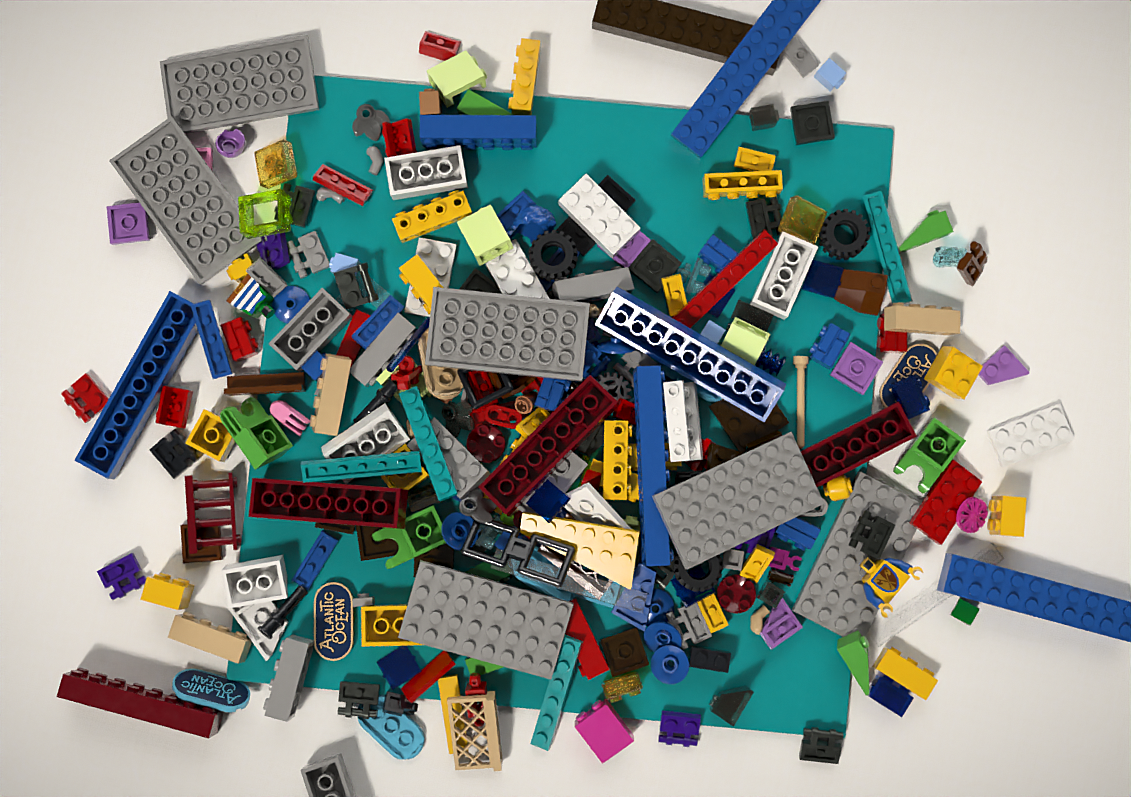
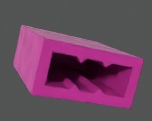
[574,699,634,764]

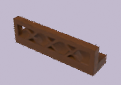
[224,372,306,396]

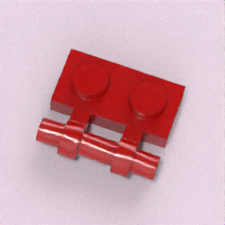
[61,373,109,423]

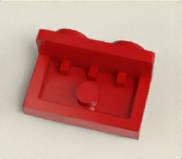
[382,118,417,157]
[155,386,193,429]

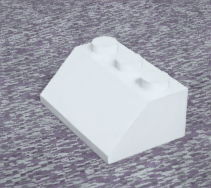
[221,555,288,608]

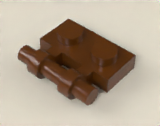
[957,241,987,287]

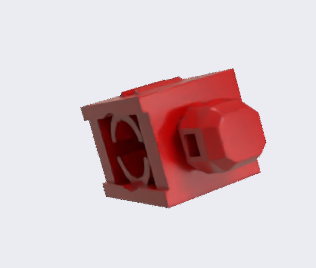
[465,673,487,727]

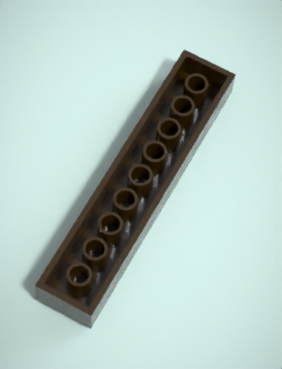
[592,0,779,76]

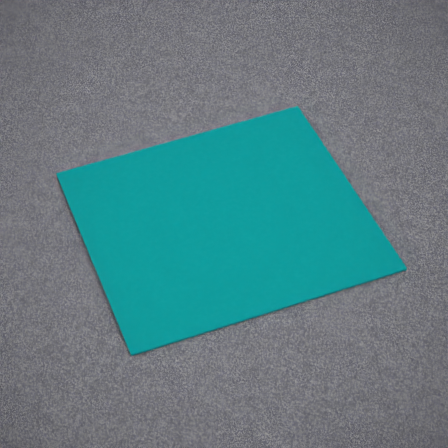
[226,75,894,738]

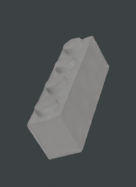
[552,266,634,303]
[349,313,418,387]

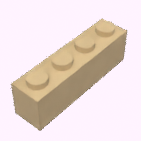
[884,302,960,336]
[310,354,352,436]
[168,612,252,664]

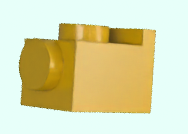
[226,253,254,283]

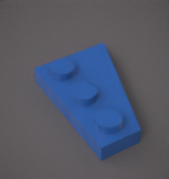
[611,562,657,632]

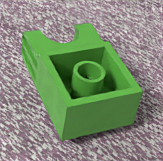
[220,397,293,470]
[893,418,966,494]
[372,505,446,569]

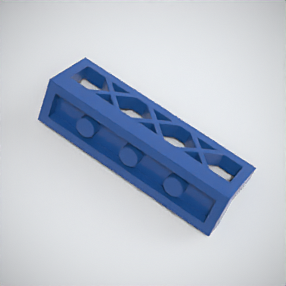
[191,300,232,379]

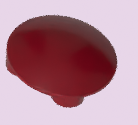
[467,424,505,463]
[717,574,756,614]

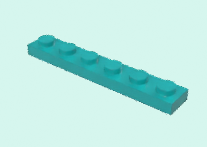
[863,190,913,304]
[399,386,458,502]
[301,451,422,483]
[530,635,583,751]

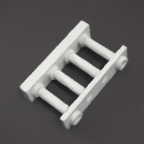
[663,380,703,462]

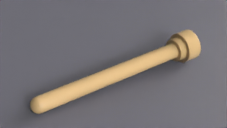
[793,356,809,449]

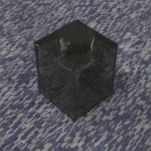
[749,104,779,131]
[756,581,785,609]

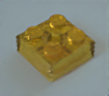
[254,139,297,189]
[778,195,827,245]
[601,671,643,703]

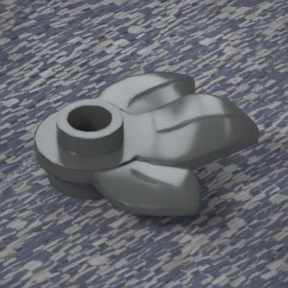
[352,104,390,141]
[459,489,497,523]

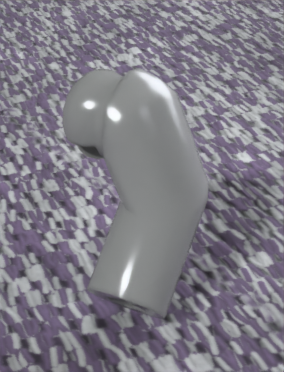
[366,146,384,175]
[316,187,346,204]

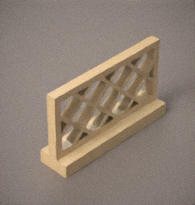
[447,691,503,771]

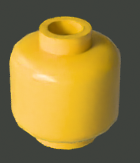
[823,474,853,501]

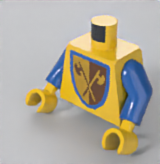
[860,558,924,618]

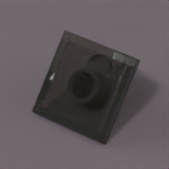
[709,685,754,727]

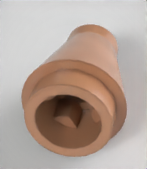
[515,391,538,414]

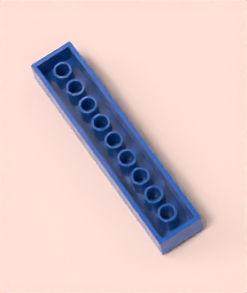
[670,0,821,159]
[595,287,786,422]
[74,291,198,479]
[633,366,673,566]
[937,553,1131,642]

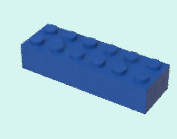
[419,115,537,150]

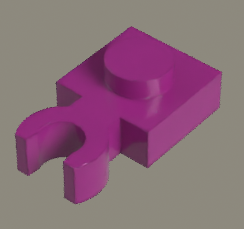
[768,546,802,571]

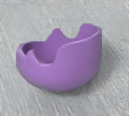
[215,129,245,158]

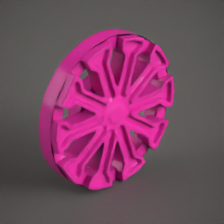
[956,497,988,533]

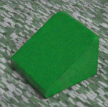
[950,598,980,626]

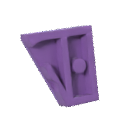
[979,346,1030,385]
[759,596,803,650]

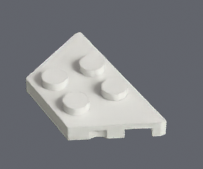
[222,598,289,661]

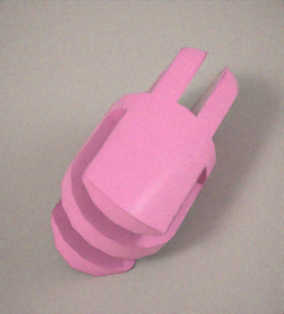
[270,400,310,436]

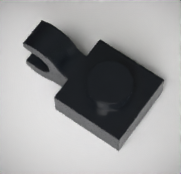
[382,691,418,716]

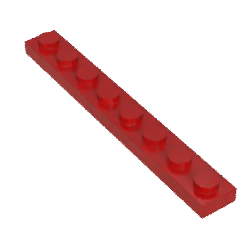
[672,229,778,328]

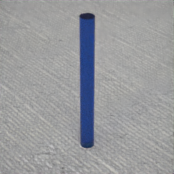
[386,318,430,373]

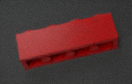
[565,597,610,680]

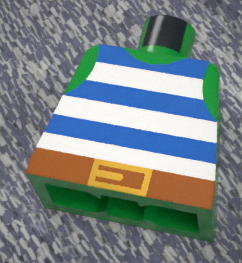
[226,274,275,319]

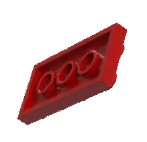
[909,459,982,545]

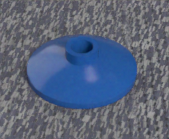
[272,286,310,324]
[597,336,636,354]
[441,512,478,550]
[646,589,674,626]
[644,622,682,652]
[651,645,689,684]

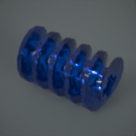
[755,345,786,376]

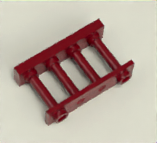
[184,472,241,554]

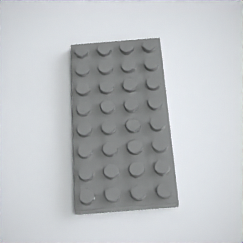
[159,35,319,134]
[109,116,263,285]
[425,287,590,382]
[652,432,824,570]
[791,472,921,637]
[398,560,573,679]

